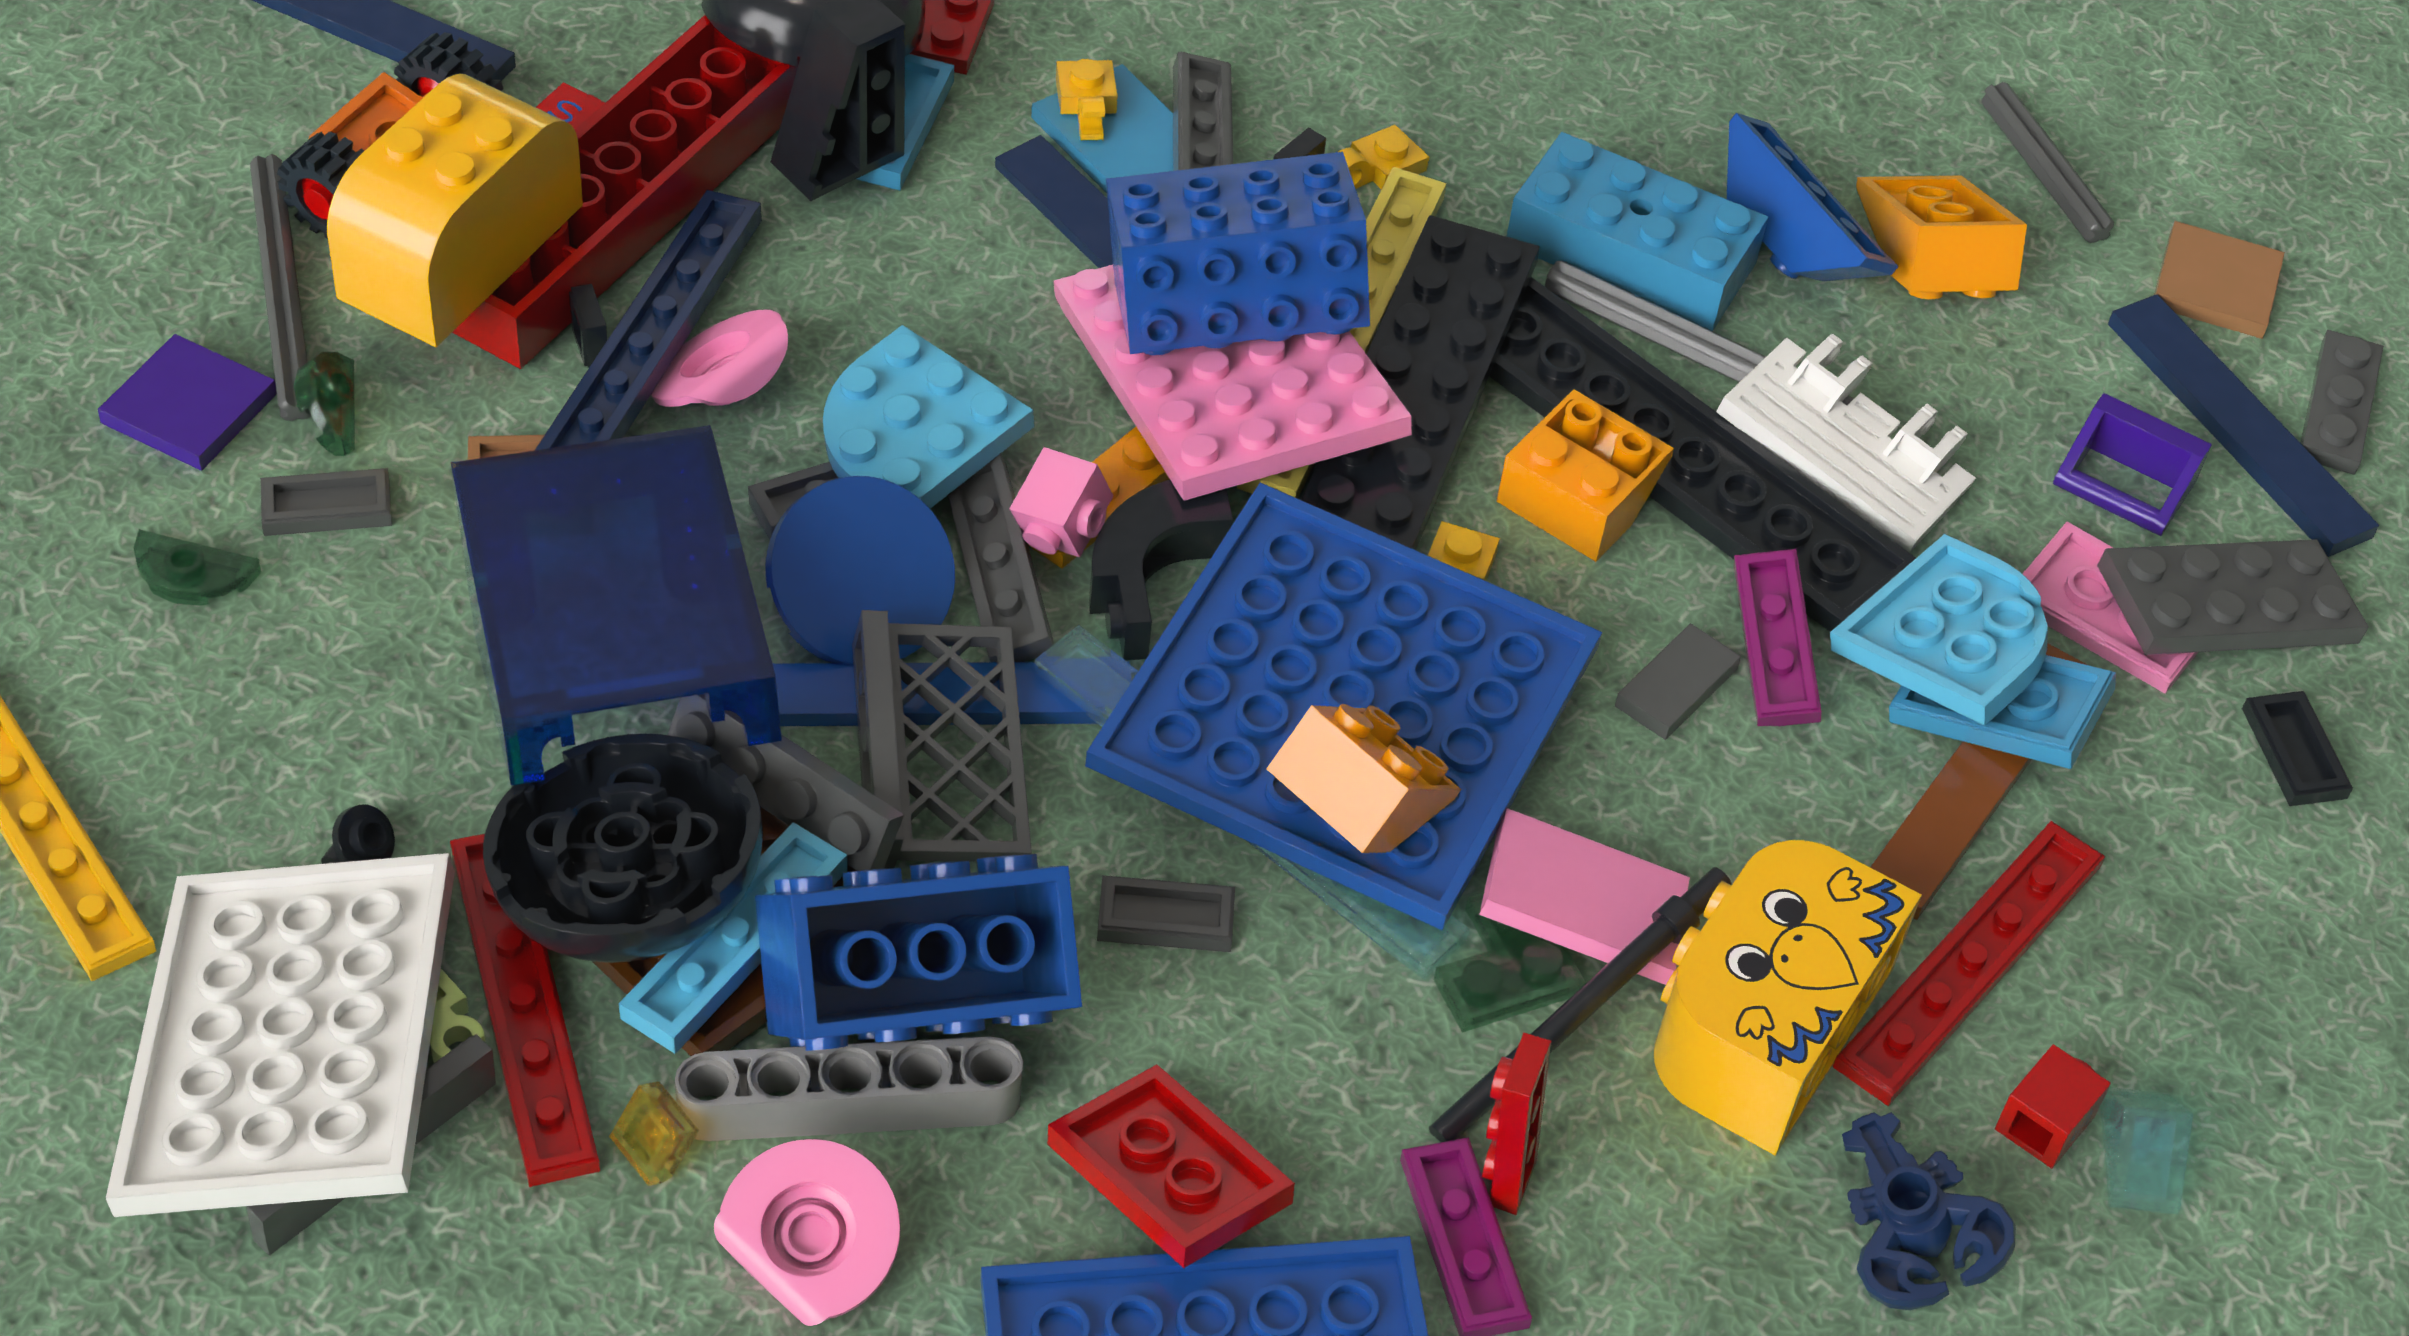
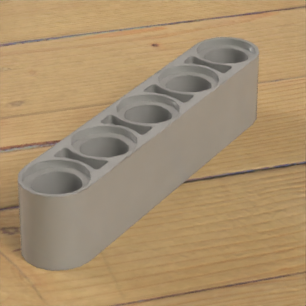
[675,1037,1023,1141]

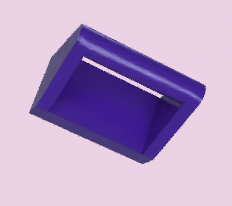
[2053,393,2212,536]

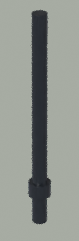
[1429,867,1732,1142]

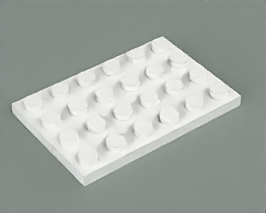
[106,853,455,1217]

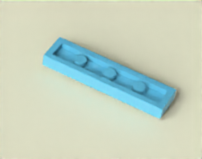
[619,822,847,1054]

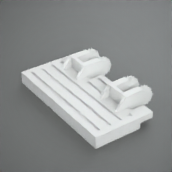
[1716,334,1976,553]

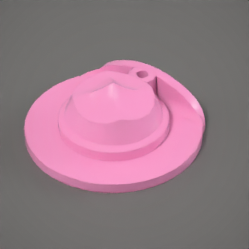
[651,310,788,407]
[714,1139,900,1326]

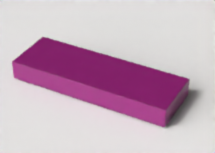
[1734,549,1822,726]
[1400,1137,1532,1336]

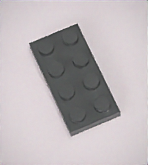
[2097,539,2369,655]

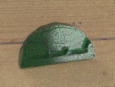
[294,352,355,456]
[133,529,261,606]

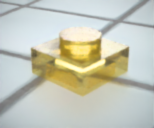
[609,1081,699,1186]

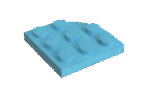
[823,325,1034,508]
[1830,534,2048,726]

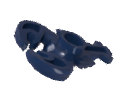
[1842,1112,2016,1310]

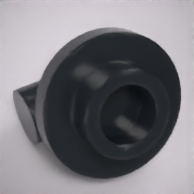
[321,804,395,864]

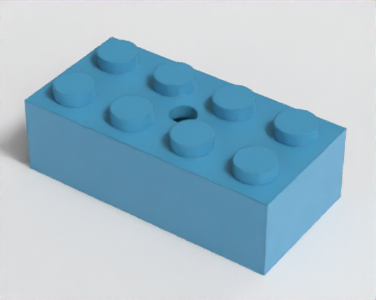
[1506,132,1769,331]

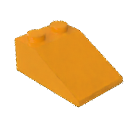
[1856,175,2027,299]

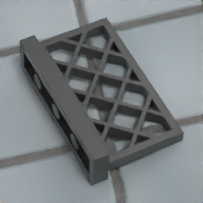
[852,610,1032,869]

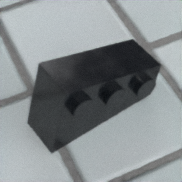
[770,0,905,201]

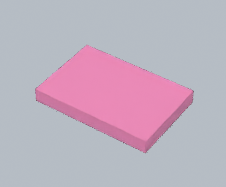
[2023,522,2198,694]
[1479,808,1690,985]

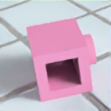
[1009,447,1113,557]

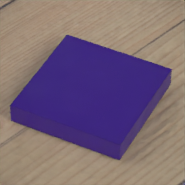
[98,334,277,471]

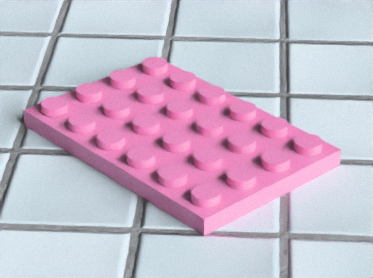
[1054,265,1412,501]

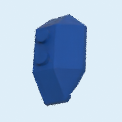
[1727,113,1898,281]

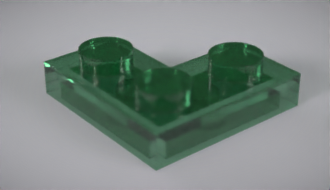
[1433,892,1586,1032]

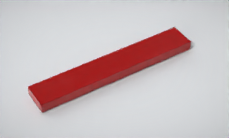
[1833,821,2106,1106]
[450,834,600,1187]

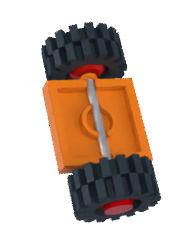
[277,32,504,239]

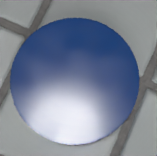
[765,476,955,665]

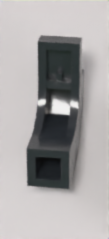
[1089,480,1233,661]

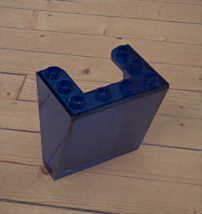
[450,425,782,785]

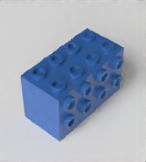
[1106,152,1370,355]
[755,854,1082,1051]

